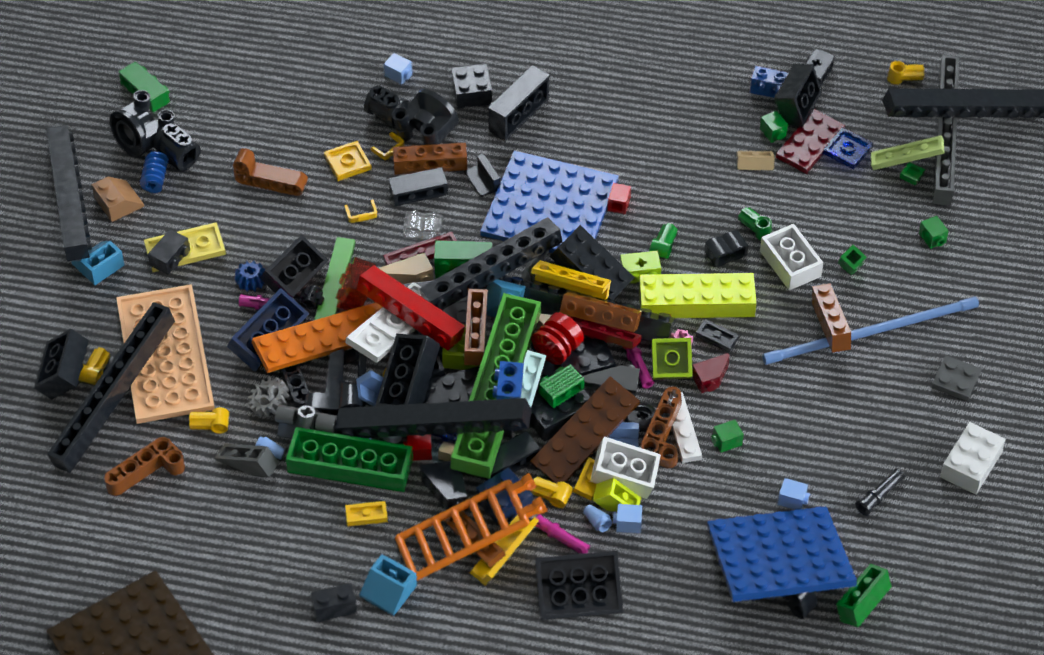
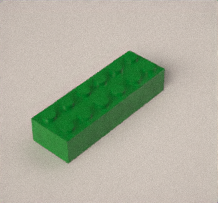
[286,427,413,492]

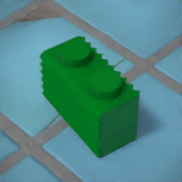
[539,364,584,408]

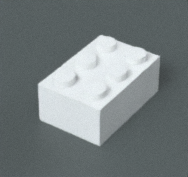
[760,224,823,290]
[940,422,1006,494]
[590,437,661,499]

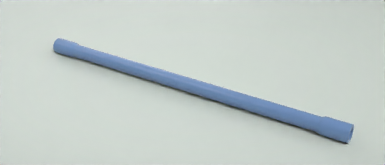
[762,296,979,365]

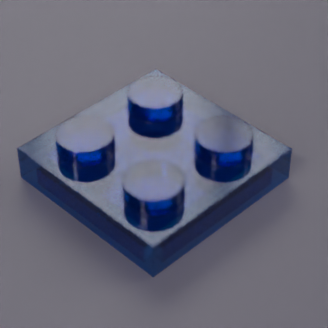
[823,127,873,170]

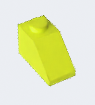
[593,478,641,512]

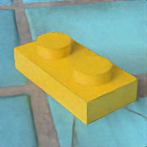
[573,457,597,500]
[345,501,388,526]

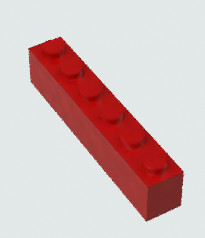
[356,265,465,351]

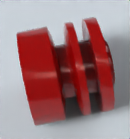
[531,312,584,365]

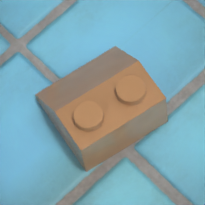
[92,177,144,222]

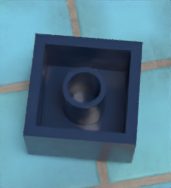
[476,467,533,528]

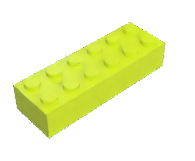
[639,273,756,318]

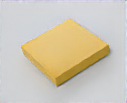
[324,141,372,181]

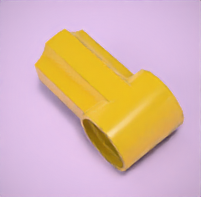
[887,61,924,85]
[79,347,111,385]
[189,407,229,434]
[530,477,573,508]

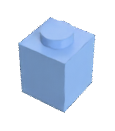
[384,53,413,84]
[778,478,810,510]
[613,504,642,533]

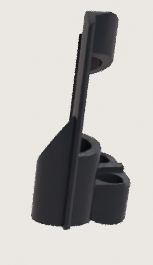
[304,348,366,416]

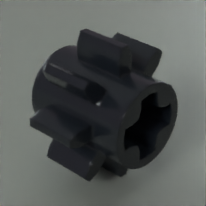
[300,285,324,309]

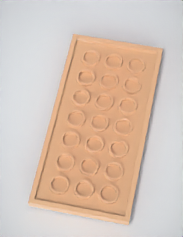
[116,284,215,424]

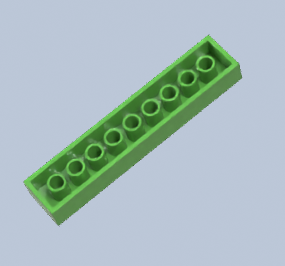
[451,293,541,479]

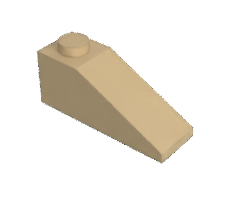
[379,253,434,284]

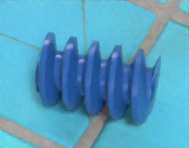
[140,152,168,193]

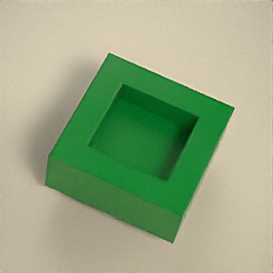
[900,162,925,186]

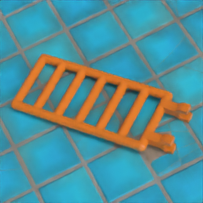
[395,473,548,581]

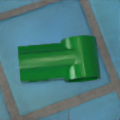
[738,207,772,240]
[649,223,678,259]

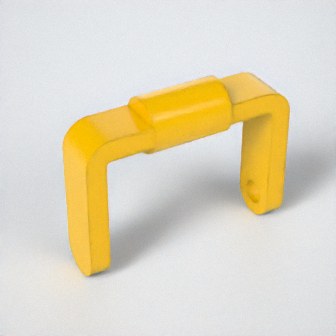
[371,132,404,160]
[344,200,377,223]

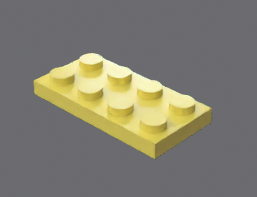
[144,222,226,272]

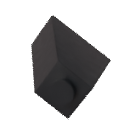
[420,461,468,510]

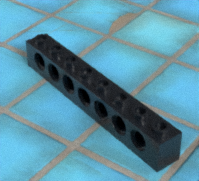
[419,217,563,310]

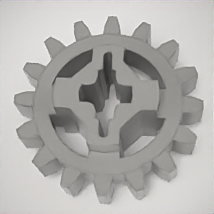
[248,377,290,417]

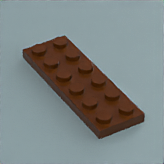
[531,376,640,484]

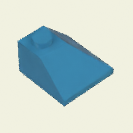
[486,279,526,318]

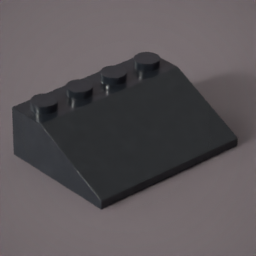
[534,551,623,620]

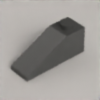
[582,364,640,395]
[215,443,279,478]

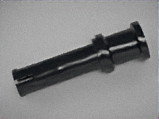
[855,468,905,516]

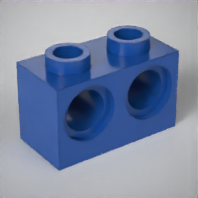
[750,66,788,98]
[493,361,524,399]

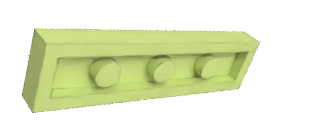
[871,135,944,170]

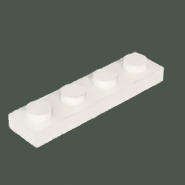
[667,392,702,463]

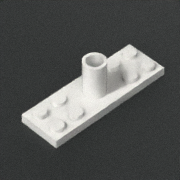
[345,282,421,363]

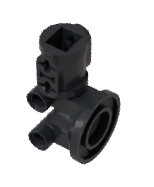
[364,85,459,145]
[109,90,201,171]

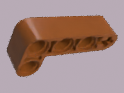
[233,148,308,196]
[641,386,682,468]
[104,437,185,496]

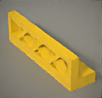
[531,260,611,300]
[469,515,539,585]

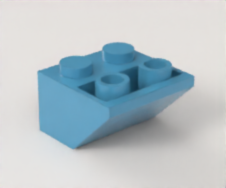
[71,241,125,285]
[359,554,417,616]

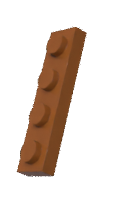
[444,511,506,568]

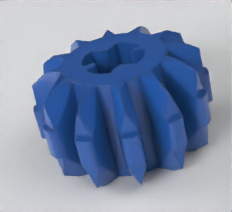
[235,260,265,292]

